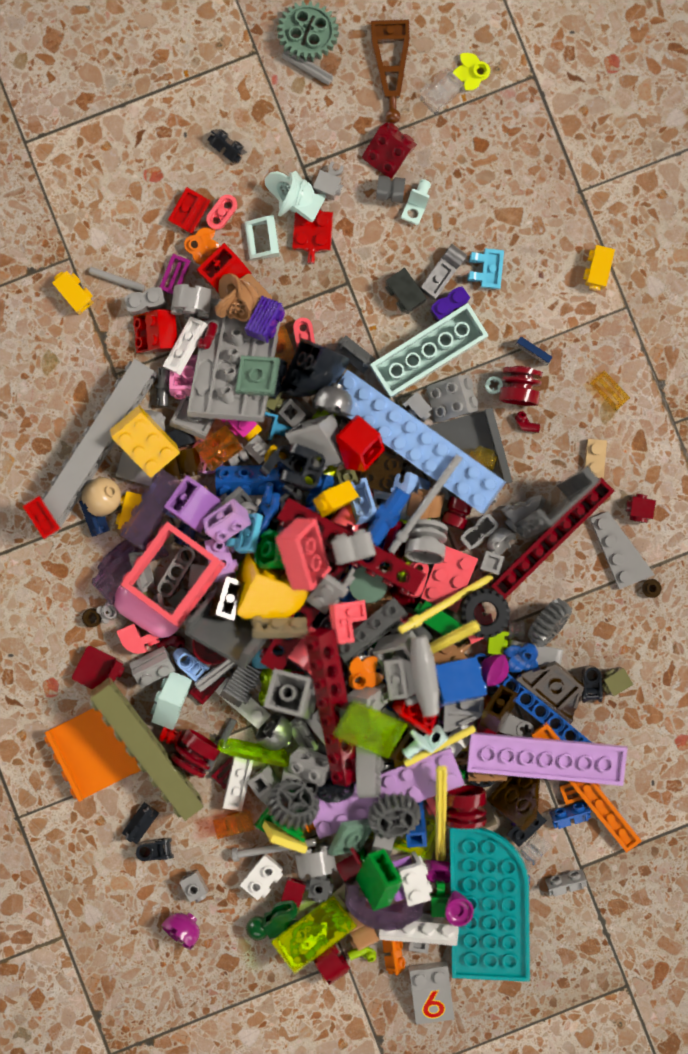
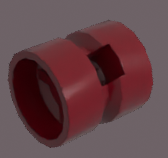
[441,496,473,530]

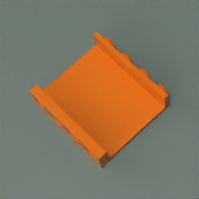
[44,708,141,802]

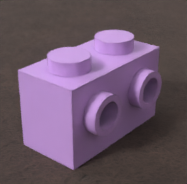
[203,499,251,544]
[204,539,239,583]

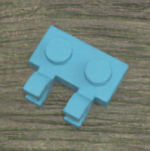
[467,248,504,289]
[226,513,263,554]

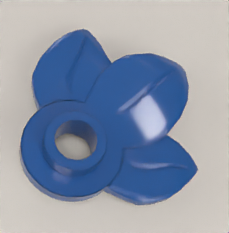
[503,643,538,673]

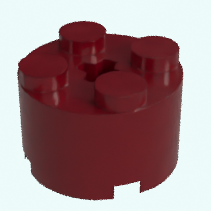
[313,944,350,986]

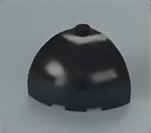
[280,338,351,397]

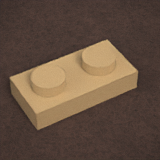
[585,439,607,479]

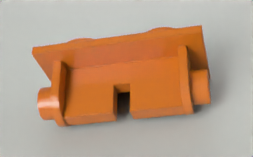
[382,940,405,976]

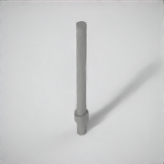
[388,454,463,554]

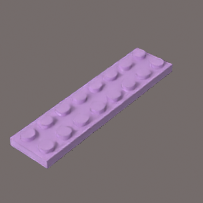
[467,732,627,786]
[313,747,465,839]

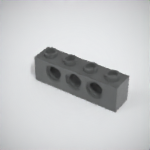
[337,598,409,664]

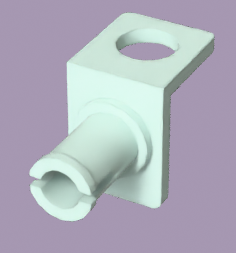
[401,179,431,225]
[402,725,448,760]

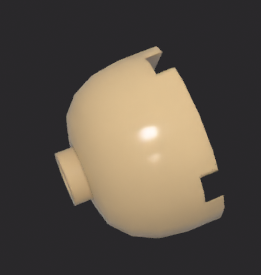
[82,477,121,517]

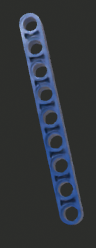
[473,653,592,743]

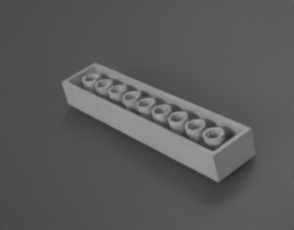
[29,359,158,536]

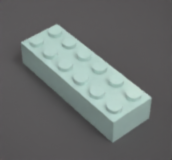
[370,303,489,399]

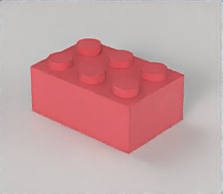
[276,518,331,590]
[420,546,478,612]

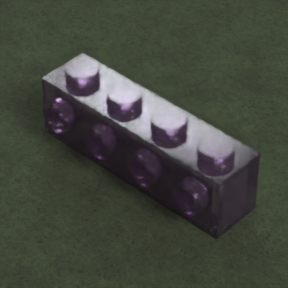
[120,469,182,549]

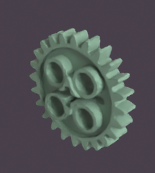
[277,1,339,62]

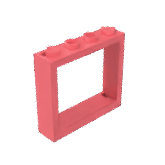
[121,522,226,628]

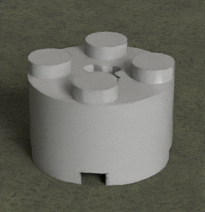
[171,284,212,319]
[295,842,337,878]

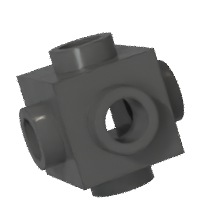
[305,875,333,902]

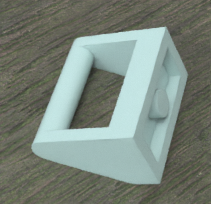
[244,215,280,260]

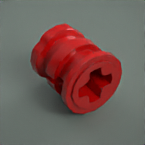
[159,727,183,747]

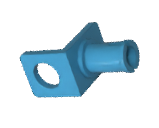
[265,412,293,441]

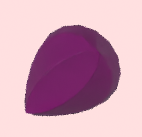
[481,654,509,686]
[424,860,451,883]
[445,891,474,927]

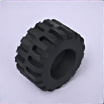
[460,589,510,638]

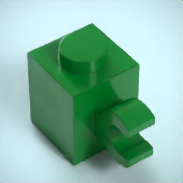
[430,881,450,917]

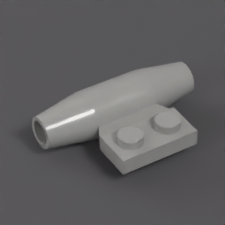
[383,636,439,717]

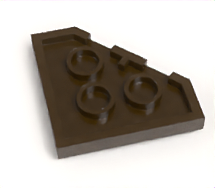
[487,776,540,832]

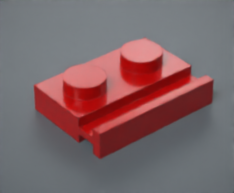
[168,187,211,235]

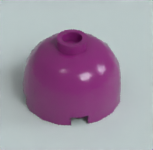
[161,913,200,950]

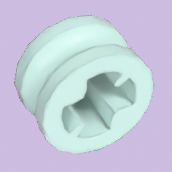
[485,376,503,394]

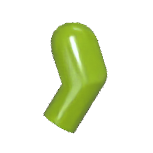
[347,947,376,962]

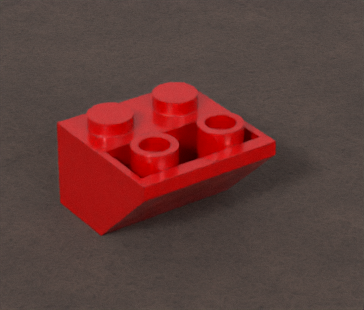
[197,243,252,294]
[133,309,177,354]
[336,415,385,471]
[392,693,437,735]

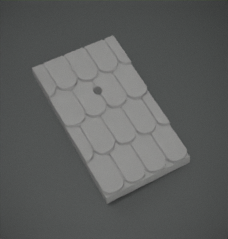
[187,298,282,422]

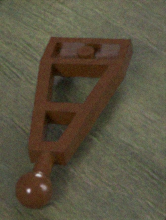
[371,19,410,124]

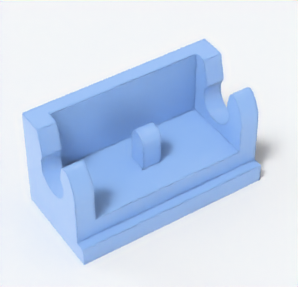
[390,472,431,496]
[350,478,377,525]

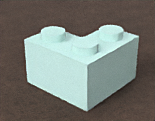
[151,672,192,730]

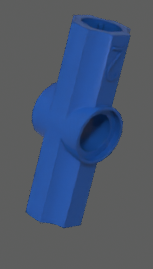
[367,487,411,545]

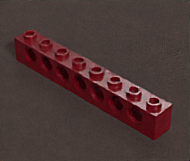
[489,477,615,599]
[277,498,426,597]
[259,534,349,671]
[304,628,357,786]

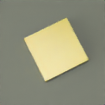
[262,820,308,853]

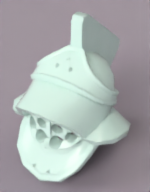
[265,171,326,222]

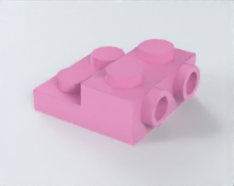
[169,355,197,399]

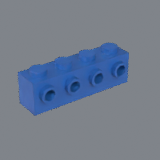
[215,465,285,496]

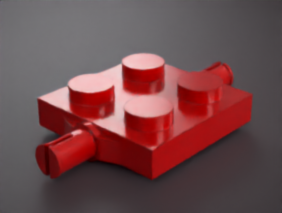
[292,210,334,264]

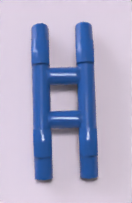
[235,482,280,543]

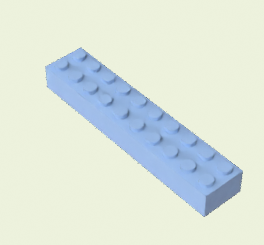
[338,370,506,514]

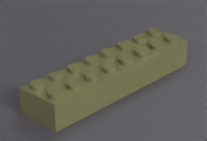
[90,677,204,821]

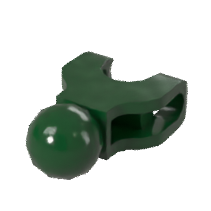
[245,900,308,941]

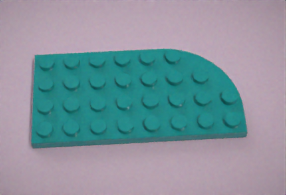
[450,827,530,982]

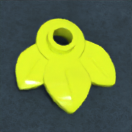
[452,53,490,90]

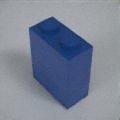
[435,657,487,707]

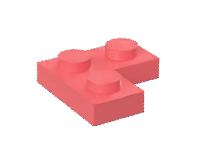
[329,600,367,644]

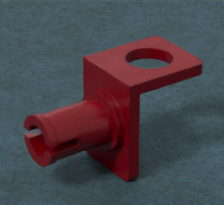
[336,847,364,881]

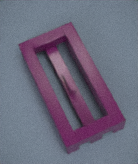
[160,254,191,294]

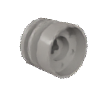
[404,519,448,564]

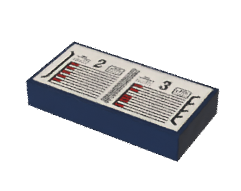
[515,337,552,365]

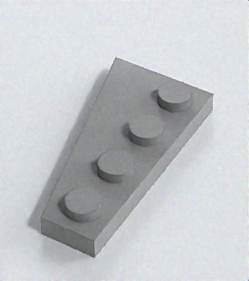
[590,511,655,589]

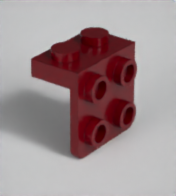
[362,122,417,179]
[72,645,125,690]

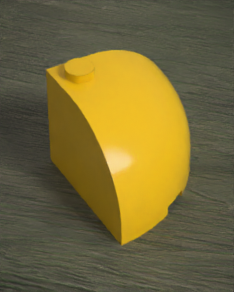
[236,553,309,619]

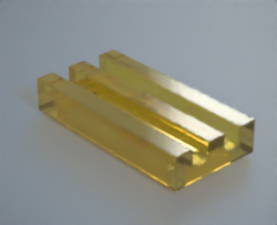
[590,370,630,411]

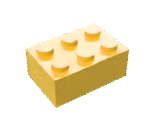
[110,405,180,478]

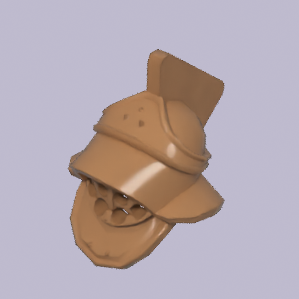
[215,273,272,322]

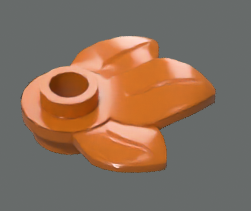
[184,228,220,265]
[348,656,384,690]

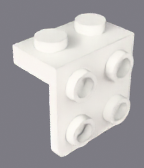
[398,851,432,907]

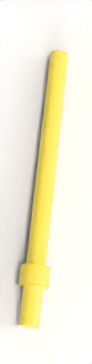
[398,573,493,634]

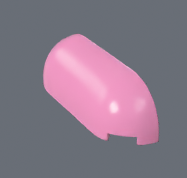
[114,585,179,638]

